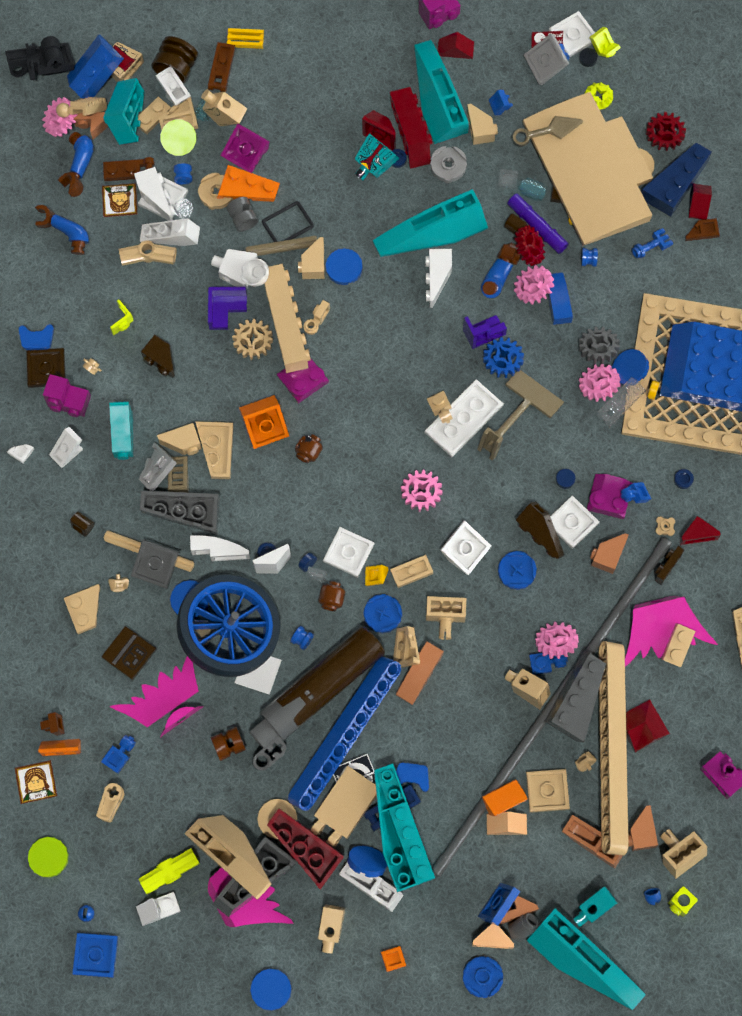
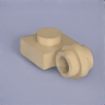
[304,300,330,335]
[427,391,453,424]

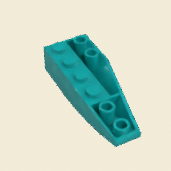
[374,764,435,892]
[527,909,646,1010]

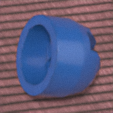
[644,888,661,905]
[78,905,95,922]

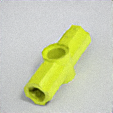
[139,849,200,894]

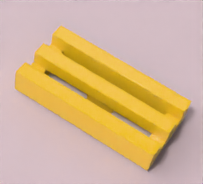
[227,28,264,49]

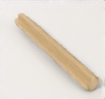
[104,531,195,572]

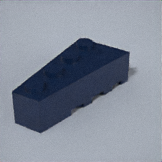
[641,143,712,217]

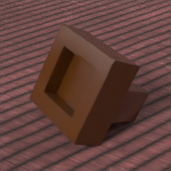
[40,712,65,736]

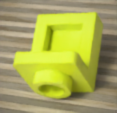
[590,27,620,58]

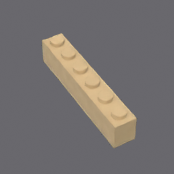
[264,264,311,373]

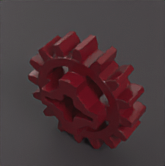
[646,112,686,151]
[515,225,546,266]

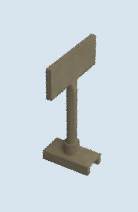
[477,370,564,461]

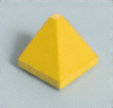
[365,565,389,586]

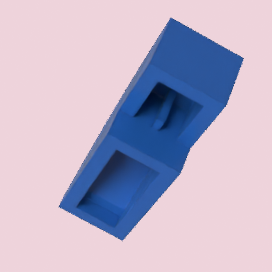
[547,273,573,325]

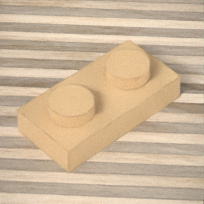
[138,97,171,134]
[390,555,433,588]
[661,623,696,667]

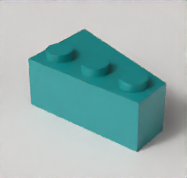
[103,78,144,145]

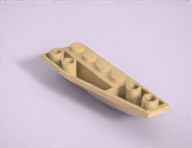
[184,815,272,900]

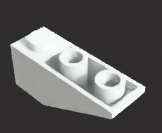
[134,167,175,221]
[140,218,200,246]
[425,249,452,308]

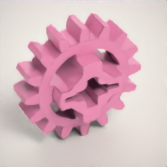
[42,97,77,137]
[514,265,554,305]
[579,364,621,402]
[401,470,442,512]
[535,622,579,659]

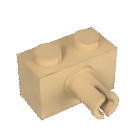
[426,596,466,640]
[660,829,707,879]

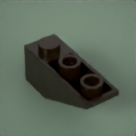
[516,501,565,559]

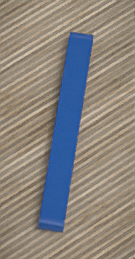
[288,657,401,811]

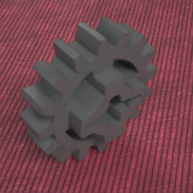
[579,326,620,364]

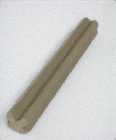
[245,236,318,256]

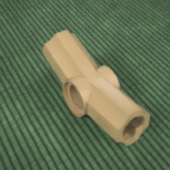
[119,241,177,266]

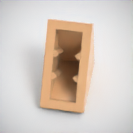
[487,812,527,835]
[472,924,514,949]

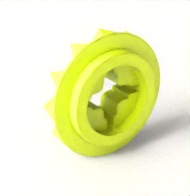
[585,82,613,110]

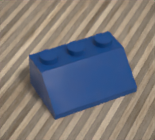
[67,34,124,99]

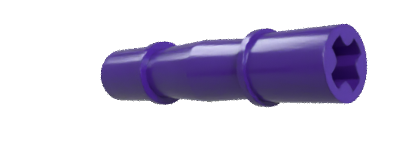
[507,194,569,254]

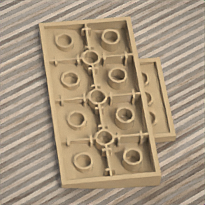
[523,92,653,246]

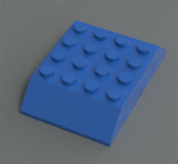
[660,322,742,412]

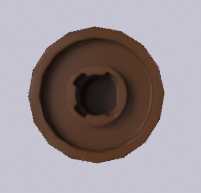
[210,727,246,761]

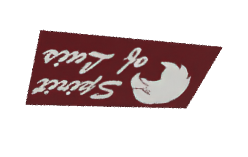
[531,31,563,48]

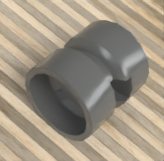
[226,197,258,232]

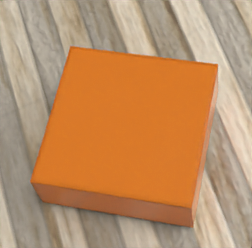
[381,946,406,972]

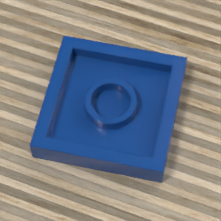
[478,883,520,926]
[72,933,118,978]

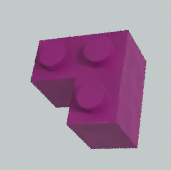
[419,0,460,29]
[43,374,91,417]

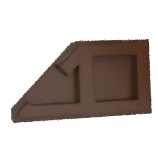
[685,218,720,241]

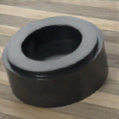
[579,48,598,67]

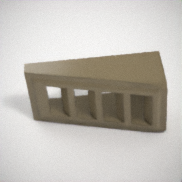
[168,456,189,493]

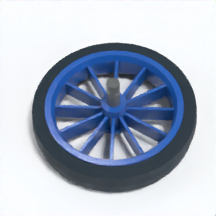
[177,575,280,677]

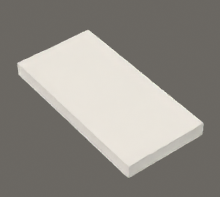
[424,379,504,457]

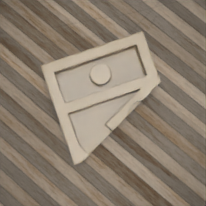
[159,97,198,130]
[64,584,100,634]
[393,626,420,668]

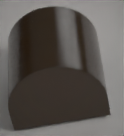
[504,214,527,235]
[70,511,95,537]

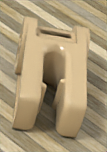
[96,783,124,822]

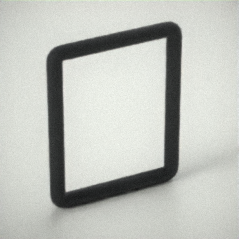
[262,201,314,242]

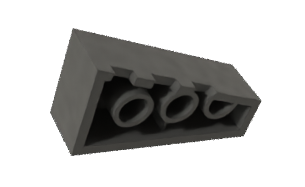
[140,491,220,535]
[544,653,606,742]
[212,837,297,917]

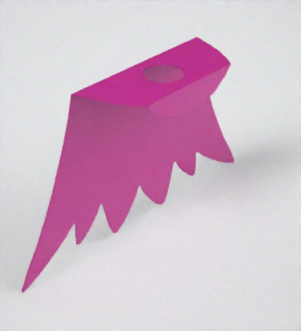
[625,596,718,667]
[110,656,204,737]
[208,868,294,927]

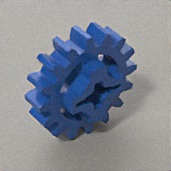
[483,337,524,378]

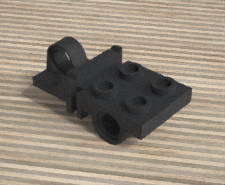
[5,36,74,80]

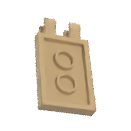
[310,766,377,847]

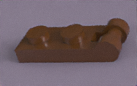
[208,42,236,93]
[103,157,154,181]

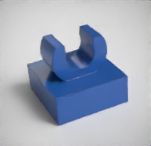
[489,90,513,115]

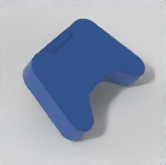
[19,324,54,350]
[396,763,429,792]

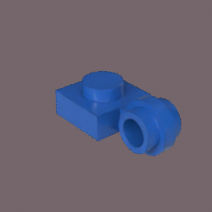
[620,482,651,503]
[529,653,568,675]
[101,735,136,773]

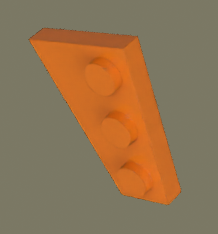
[217,165,280,202]

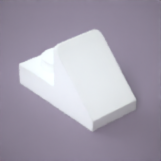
[156,66,191,106]
[49,427,83,468]
[136,892,181,926]

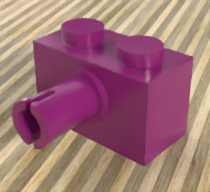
[700,751,742,799]

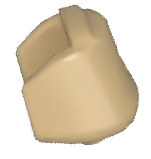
[108,574,129,592]
[575,751,597,772]

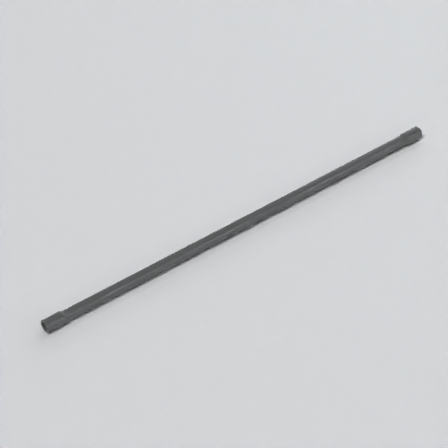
[432,538,672,877]

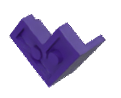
[208,287,247,330]
[463,315,507,349]

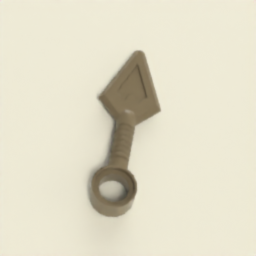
[513,116,583,146]

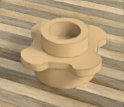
[83,358,102,375]
[656,517,675,536]

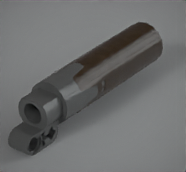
[249,626,385,771]

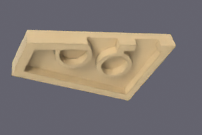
[196,422,234,479]

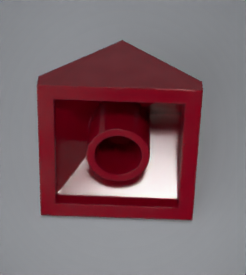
[362,110,396,150]
[626,700,670,753]

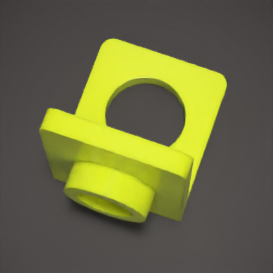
[110,299,134,335]
[668,887,698,917]

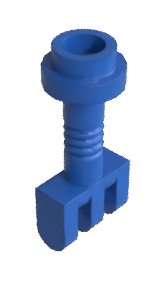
[632,228,673,258]

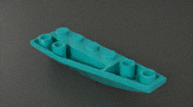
[414,40,469,144]
[372,189,488,257]

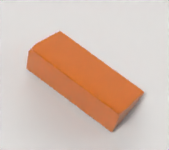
[38,739,81,756]
[482,779,528,816]

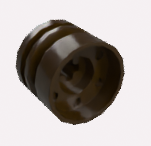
[151,36,198,83]

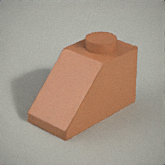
[590,534,628,574]
[628,805,658,851]

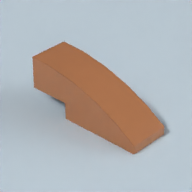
[396,642,444,705]
[562,815,623,869]

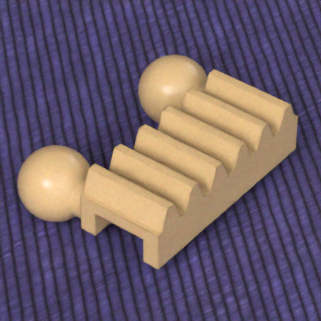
[56,97,107,118]

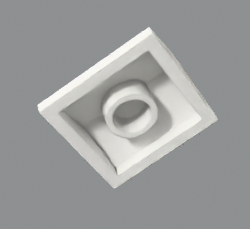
[440,521,491,575]
[252,544,291,574]

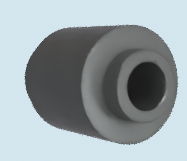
[509,913,538,942]

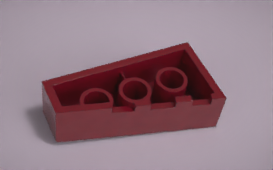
[389,87,432,169]
[267,808,344,890]

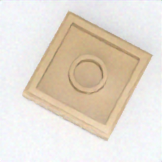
[526,769,570,812]

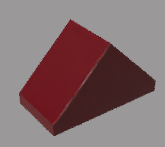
[438,32,474,59]
[688,183,712,220]
[680,516,721,545]

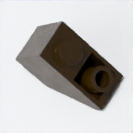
[141,334,175,378]

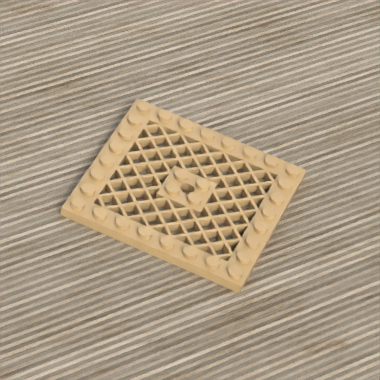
[621,293,742,455]

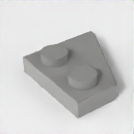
[139,442,177,491]

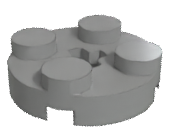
[430,146,467,183]

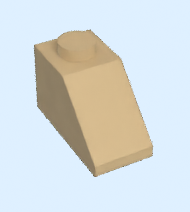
[467,104,498,145]
[298,237,325,279]
[157,423,202,455]

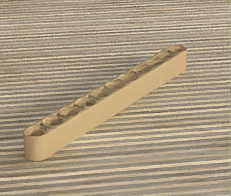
[599,641,628,855]

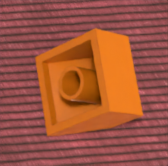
[239,395,289,449]

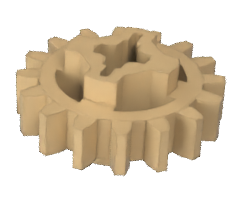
[232,319,273,360]

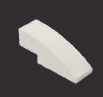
[190,536,250,561]
[339,862,403,912]

